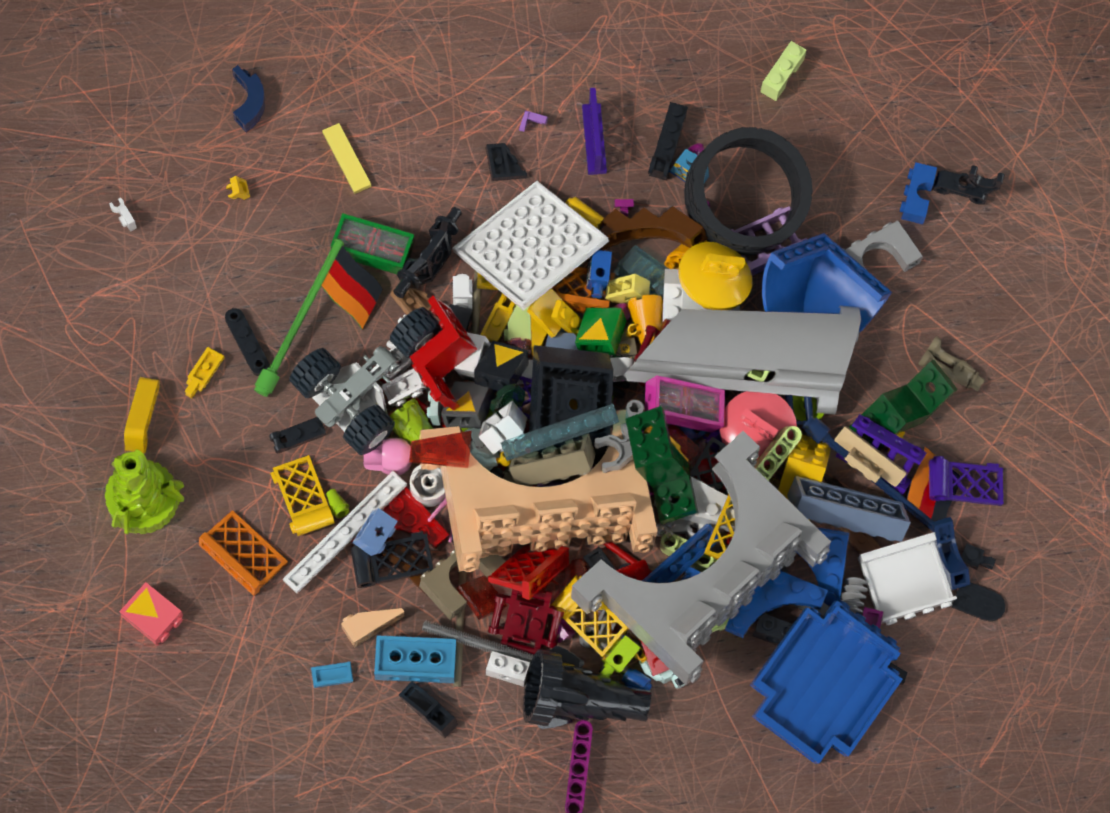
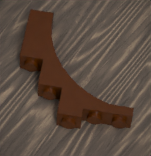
[586,206,707,262]

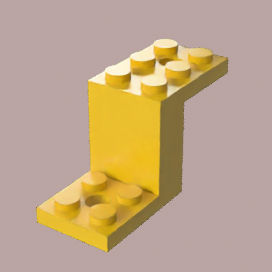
[778,435,831,521]

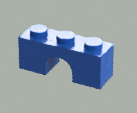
[899,162,937,224]

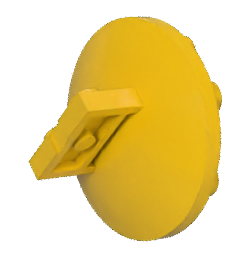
[678,242,752,310]

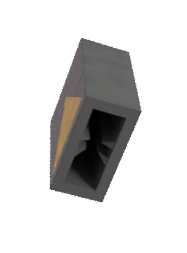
[441,381,495,429]

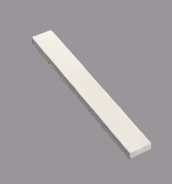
[283,471,407,594]

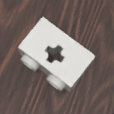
[486,651,530,687]

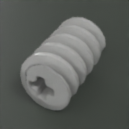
[841,577,869,614]

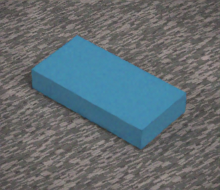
[311,662,353,688]

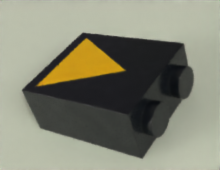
[474,340,529,394]

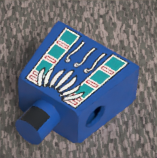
[586,250,612,298]

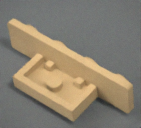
[835,426,907,487]

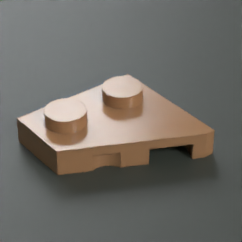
[391,288,432,315]

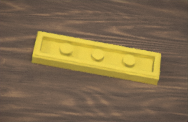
[322,123,371,194]

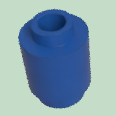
[622,668,652,691]

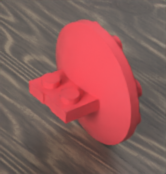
[719,391,797,466]

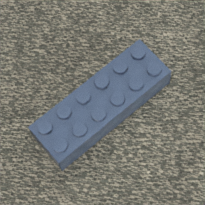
[787,476,911,542]

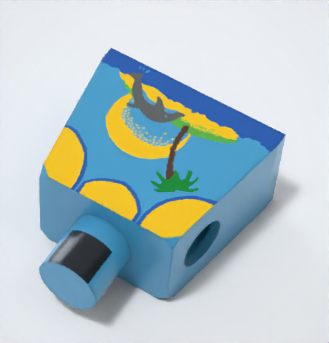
[670,149,709,183]

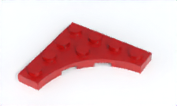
[350,487,449,549]

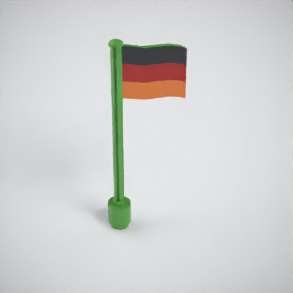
[254,239,383,397]

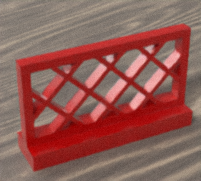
[488,543,569,600]

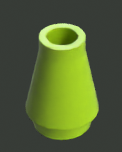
[326,489,350,519]

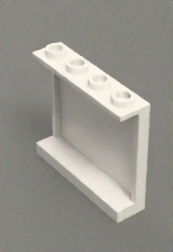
[858,532,957,626]

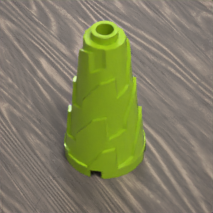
[390,398,433,454]

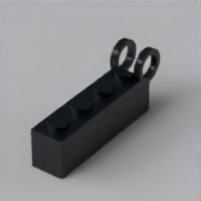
[648,102,688,181]

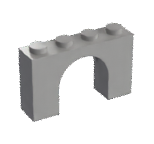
[842,221,923,272]

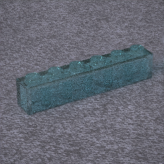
[500,404,619,461]

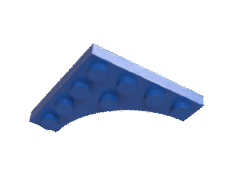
[797,527,849,606]
[725,571,828,638]

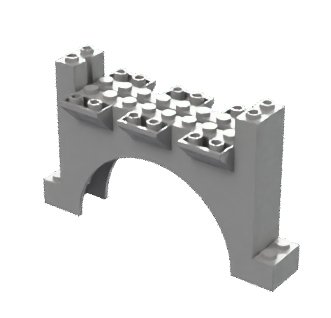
[571,431,831,685]

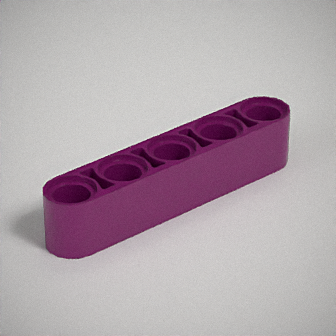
[565,720,593,813]

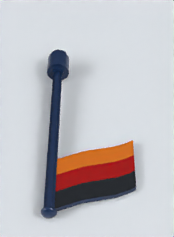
[802,416,960,532]

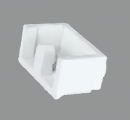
[453,274,472,310]

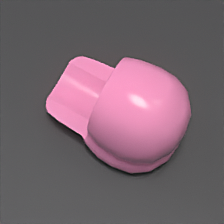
[364,438,413,475]

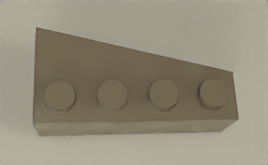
[509,433,596,487]

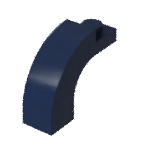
[232,65,265,133]
[932,517,970,590]

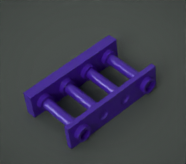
[835,414,927,495]

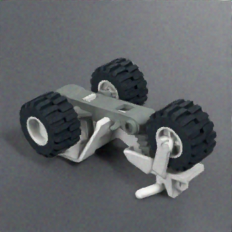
[289,307,441,455]

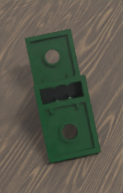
[849,360,958,451]
[625,406,698,525]

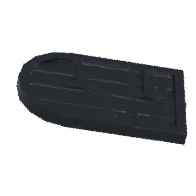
[951,582,1006,622]

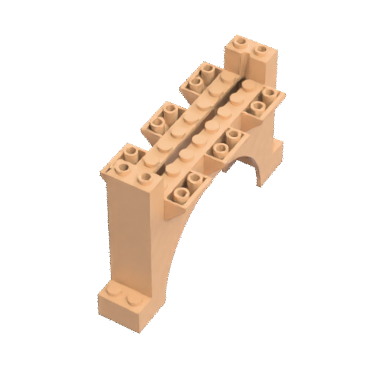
[418,408,657,572]

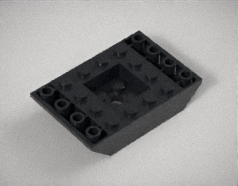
[527,345,614,468]

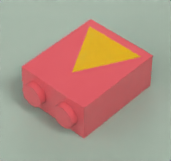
[119,582,183,645]

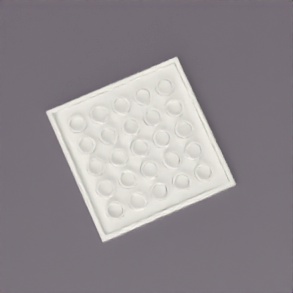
[452,181,609,310]

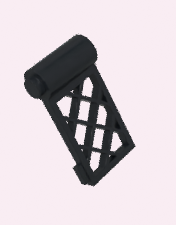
[351,531,434,588]

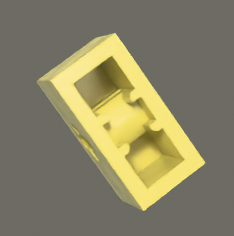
[605,274,650,304]

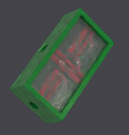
[330,213,415,274]

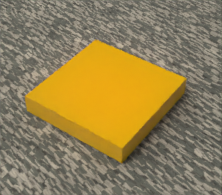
[527,288,565,338]

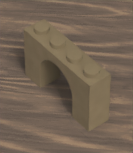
[419,549,510,620]

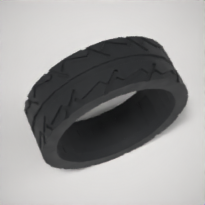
[684,127,813,255]

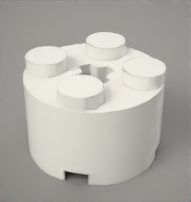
[410,465,446,508]

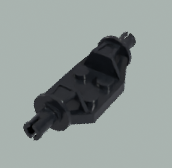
[393,207,462,298]

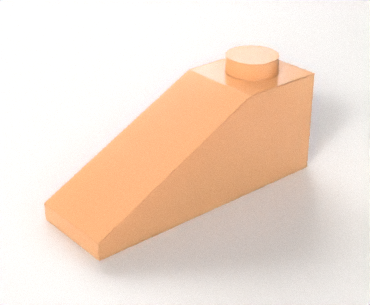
[341,608,405,648]

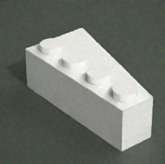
[681,477,735,532]

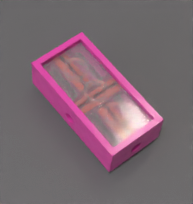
[645,375,725,433]

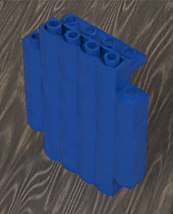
[750,600,903,764]

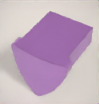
[519,110,548,132]

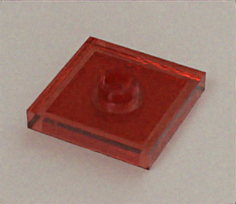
[457,575,507,620]

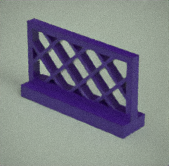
[582,88,607,175]

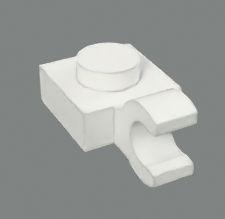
[110,198,137,232]

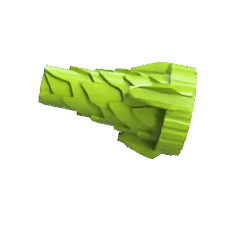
[105,449,185,534]

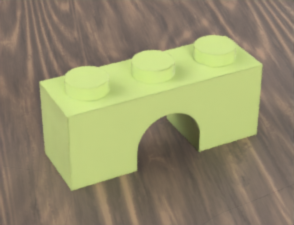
[761,41,807,101]

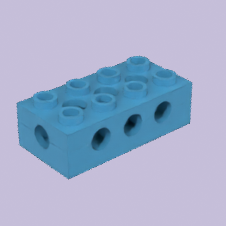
[374,636,456,683]

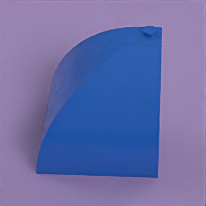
[762,233,892,333]

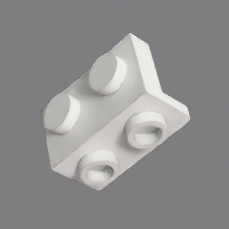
[381,369,426,408]

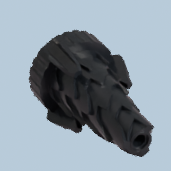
[523,646,652,729]

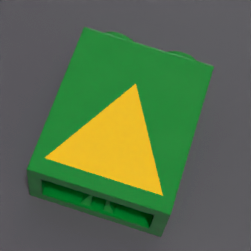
[575,308,627,356]

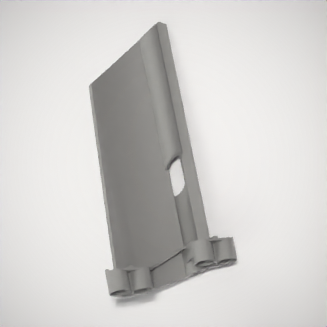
[624,306,861,415]

